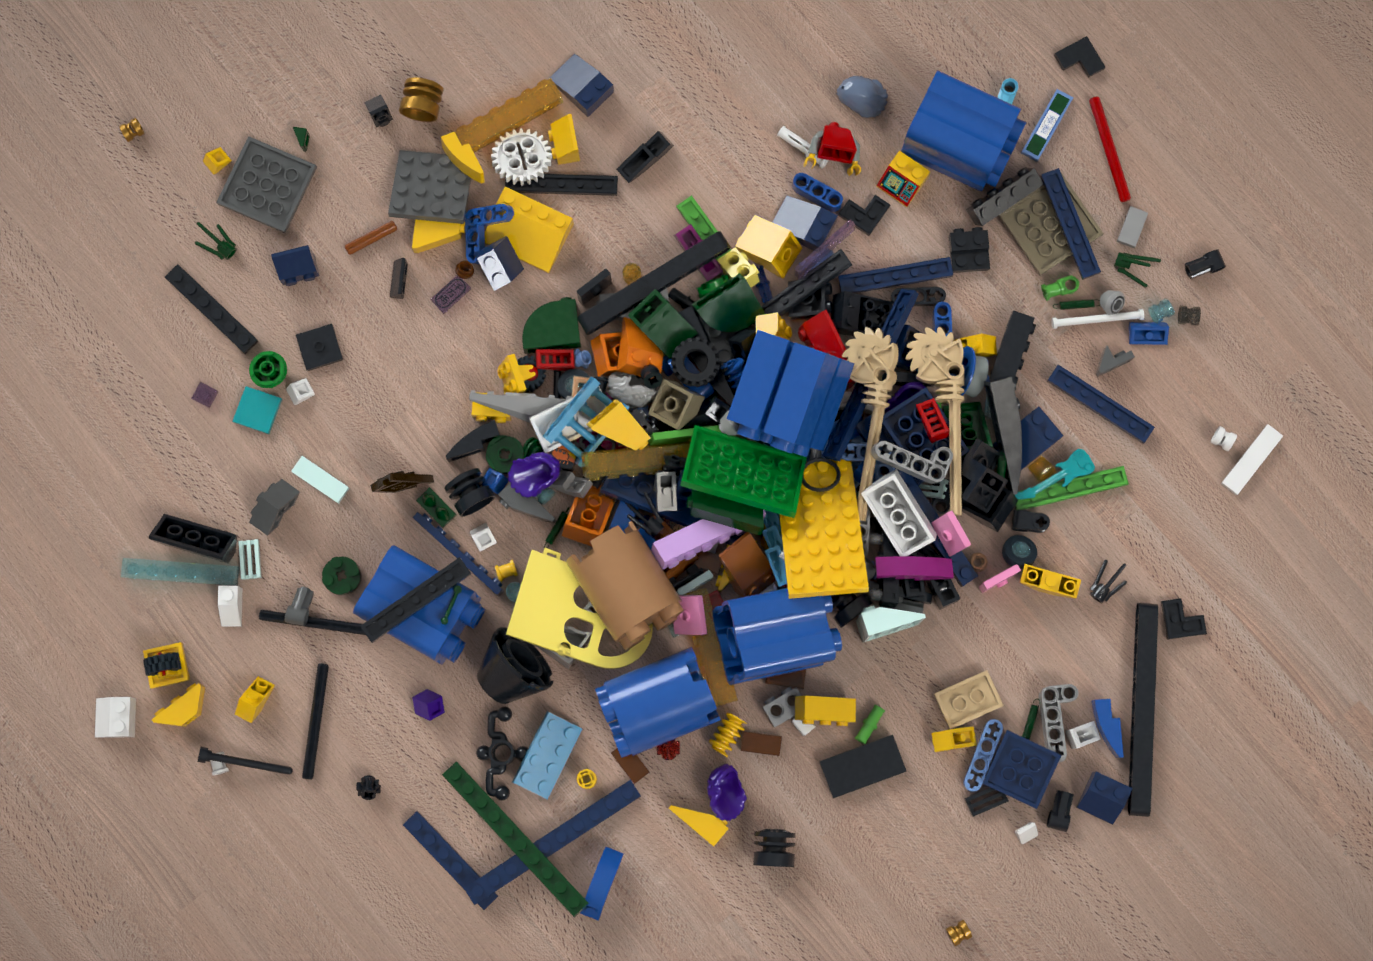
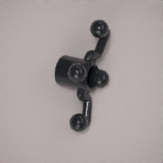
[476,706,528,801]

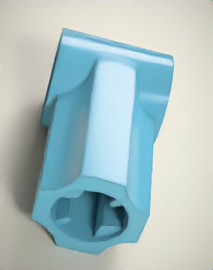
[997,78,1019,104]

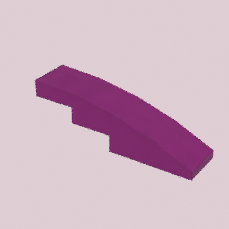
[875,556,954,581]

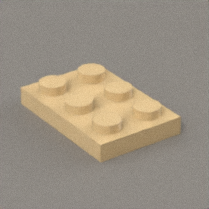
[933,670,1004,729]

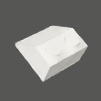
[95,697,136,738]

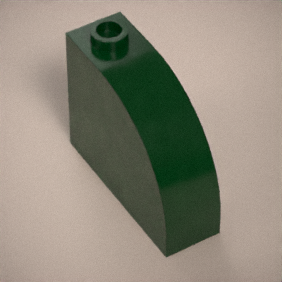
[692,273,765,332]
[522,297,581,354]

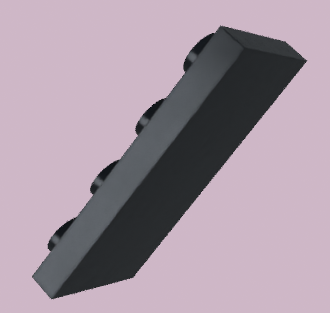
[819,735,907,799]

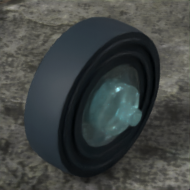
[558,369,590,399]
[1002,535,1037,569]

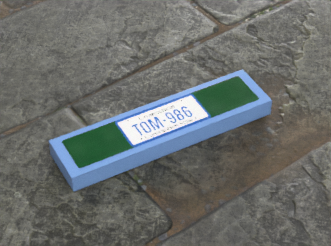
[1021,89,1073,162]

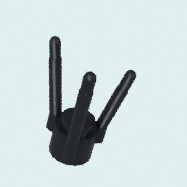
[625,492,664,537]
[1090,560,1127,604]

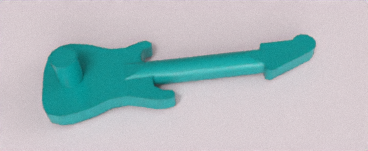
[1015,449,1095,500]

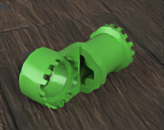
[1041,275,1080,301]

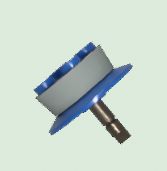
[949,346,989,397]

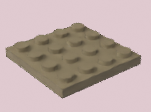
[998,173,1104,276]

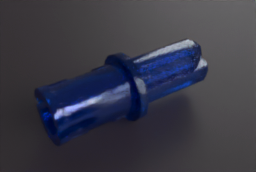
[755,265,773,303]

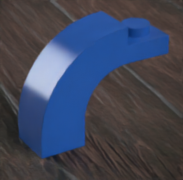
[580,847,624,921]

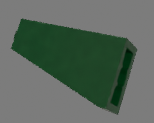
[687,489,764,535]

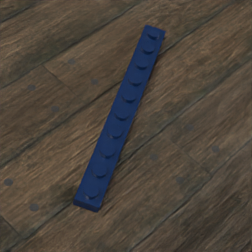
[822,289,919,461]
[855,415,978,587]
[464,780,641,905]

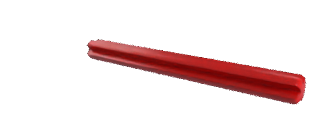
[1089,96,1131,202]

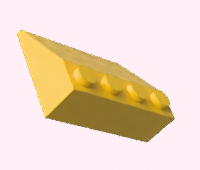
[485,187,574,273]

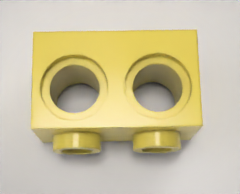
[717,247,760,287]

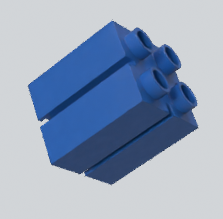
[727,330,855,457]

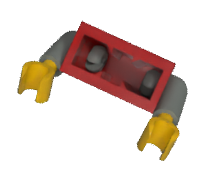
[803,122,861,176]

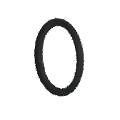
[802,458,841,492]

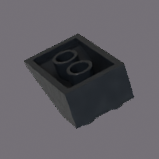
[949,475,1018,532]

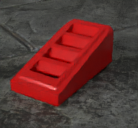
[536,349,575,371]
[916,398,950,443]

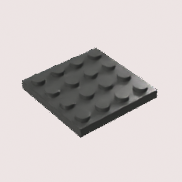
[216,136,317,234]
[388,150,471,224]

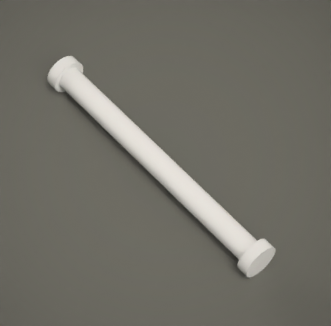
[1052,309,1144,329]

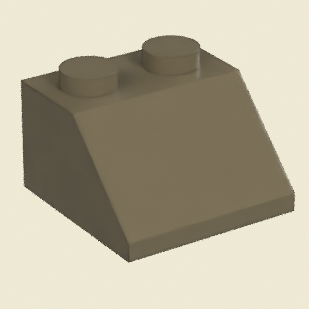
[648,379,705,430]

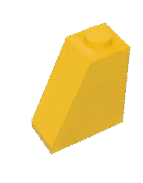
[412,219,465,253]

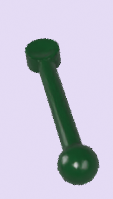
[440,585,462,625]

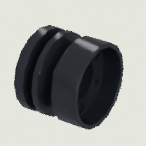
[444,468,496,517]
[831,593,873,628]
[753,829,796,867]

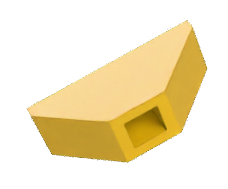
[1020,564,1081,599]
[151,683,205,727]

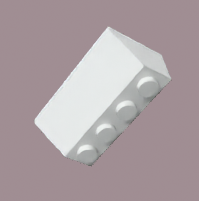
[861,469,937,556]

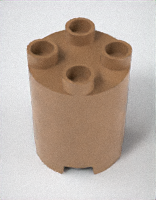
[566,521,684,651]

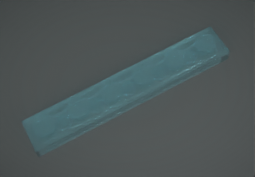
[121,558,239,586]

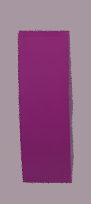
[674,224,723,282]

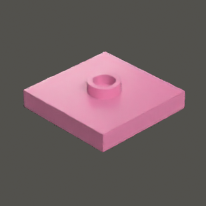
[931,510,971,557]
[979,565,1021,593]
[673,595,707,635]

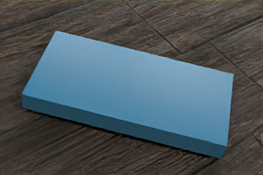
[512,711,582,800]

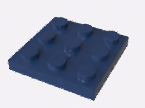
[982,730,1062,809]

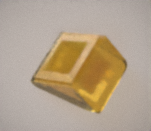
[1028,456,1056,483]

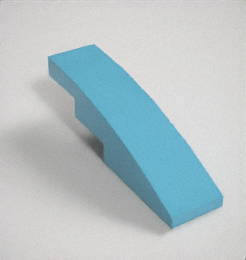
[762,510,787,587]

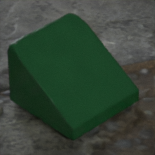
[293,127,310,152]

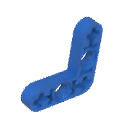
[465,204,514,264]

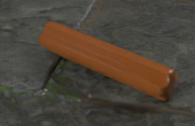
[345,221,397,255]

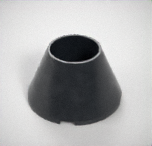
[477,627,553,704]

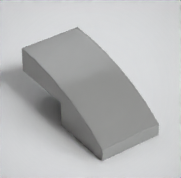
[550,470,593,498]

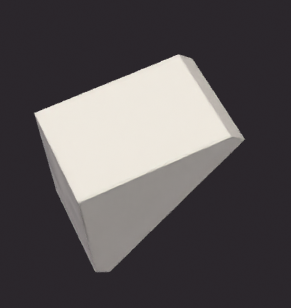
[1065,721,1101,749]

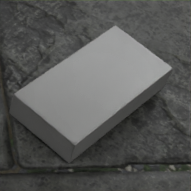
[1117,206,1148,248]

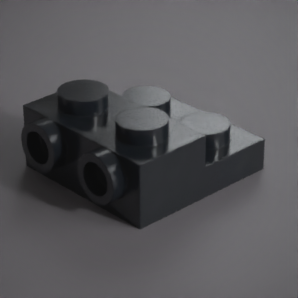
[948,227,990,273]
[788,280,833,320]

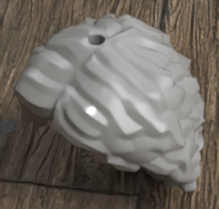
[608,371,662,409]

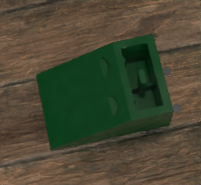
[628,289,698,359]

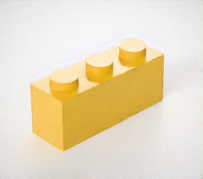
[795,696,856,726]

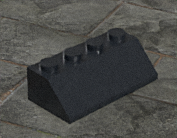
[149,514,237,564]

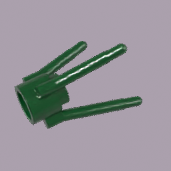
[195,222,237,260]
[1114,252,1161,288]

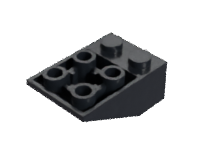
[831,291,893,336]

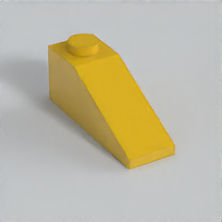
[669,805,729,847]

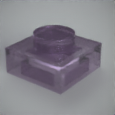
[191,382,218,408]

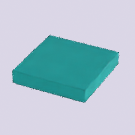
[232,386,282,434]

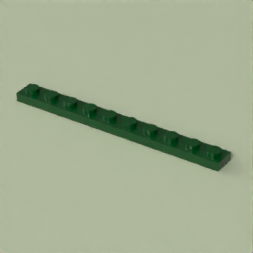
[442,761,589,918]

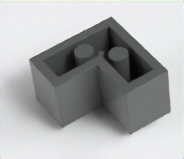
[249,479,300,536]

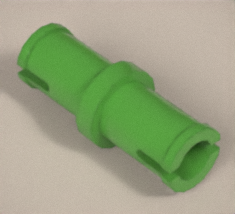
[855,705,885,744]

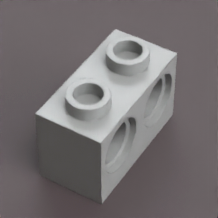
[762,686,801,728]

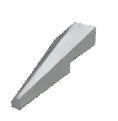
[469,390,572,423]

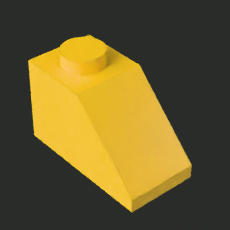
[931,726,977,752]

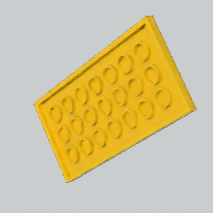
[779,459,869,599]

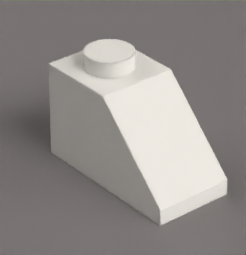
[218,586,243,627]

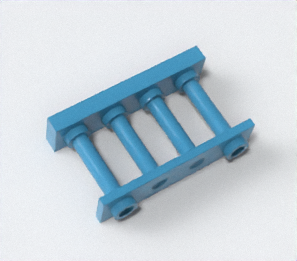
[543,376,630,467]

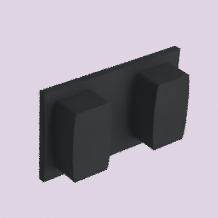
[669,564,704,592]

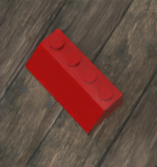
[798,310,856,391]

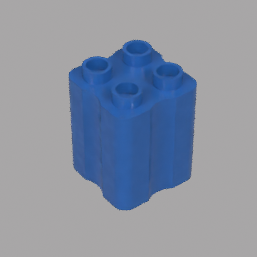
[901,70,1026,192]
[353,545,486,665]
[712,588,842,685]

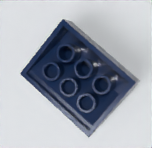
[881,387,969,486]

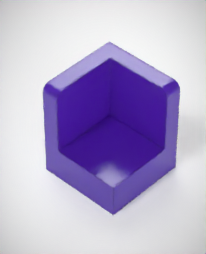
[412,689,445,721]

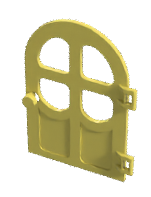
[506,548,653,669]

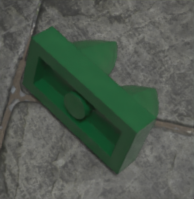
[416,487,457,528]

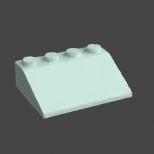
[856,605,926,643]

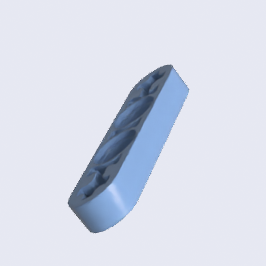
[963,719,1003,792]

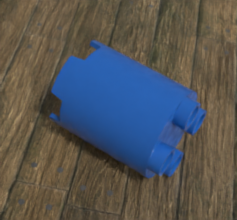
[595,647,721,758]

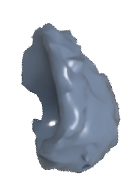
[836,76,888,118]

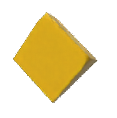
[203,147,232,174]

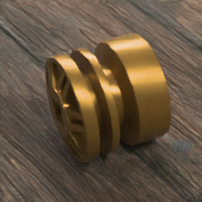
[399,77,444,122]

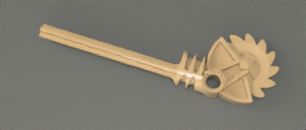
[842,327,898,521]
[905,327,964,516]

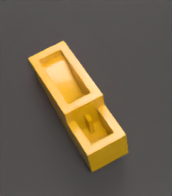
[441,132,485,184]

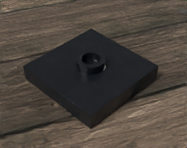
[577,269,612,306]
[296,324,343,371]

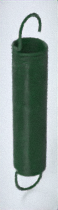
[1053,299,1100,310]
[997,452,1007,478]
[544,507,570,548]
[1022,699,1040,740]

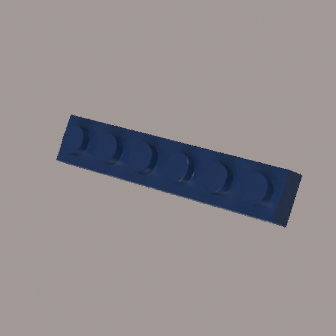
[1040,168,1101,280]
[838,257,953,293]
[1047,364,1155,444]
[413,512,504,597]
[403,811,498,910]

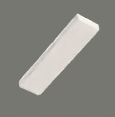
[1221,424,1283,495]

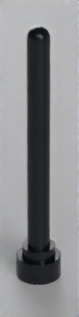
[197,747,293,775]

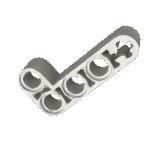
[871,441,953,484]
[1039,684,1078,763]

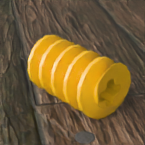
[709,713,747,757]

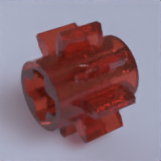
[657,739,680,760]

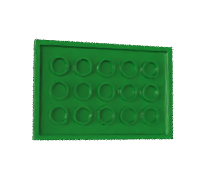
[680,425,807,518]

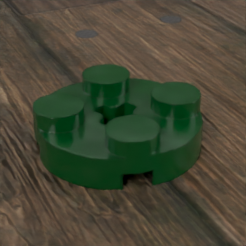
[486,435,524,474]
[322,556,362,595]

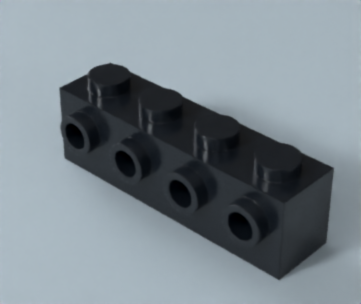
[966,167,1044,226]
[989,310,1036,384]

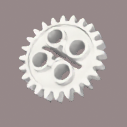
[491,128,552,186]

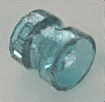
[1148,298,1175,324]
[536,487,556,505]
[506,582,521,603]

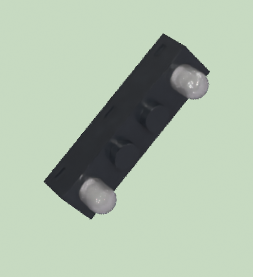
[868,529,899,608]

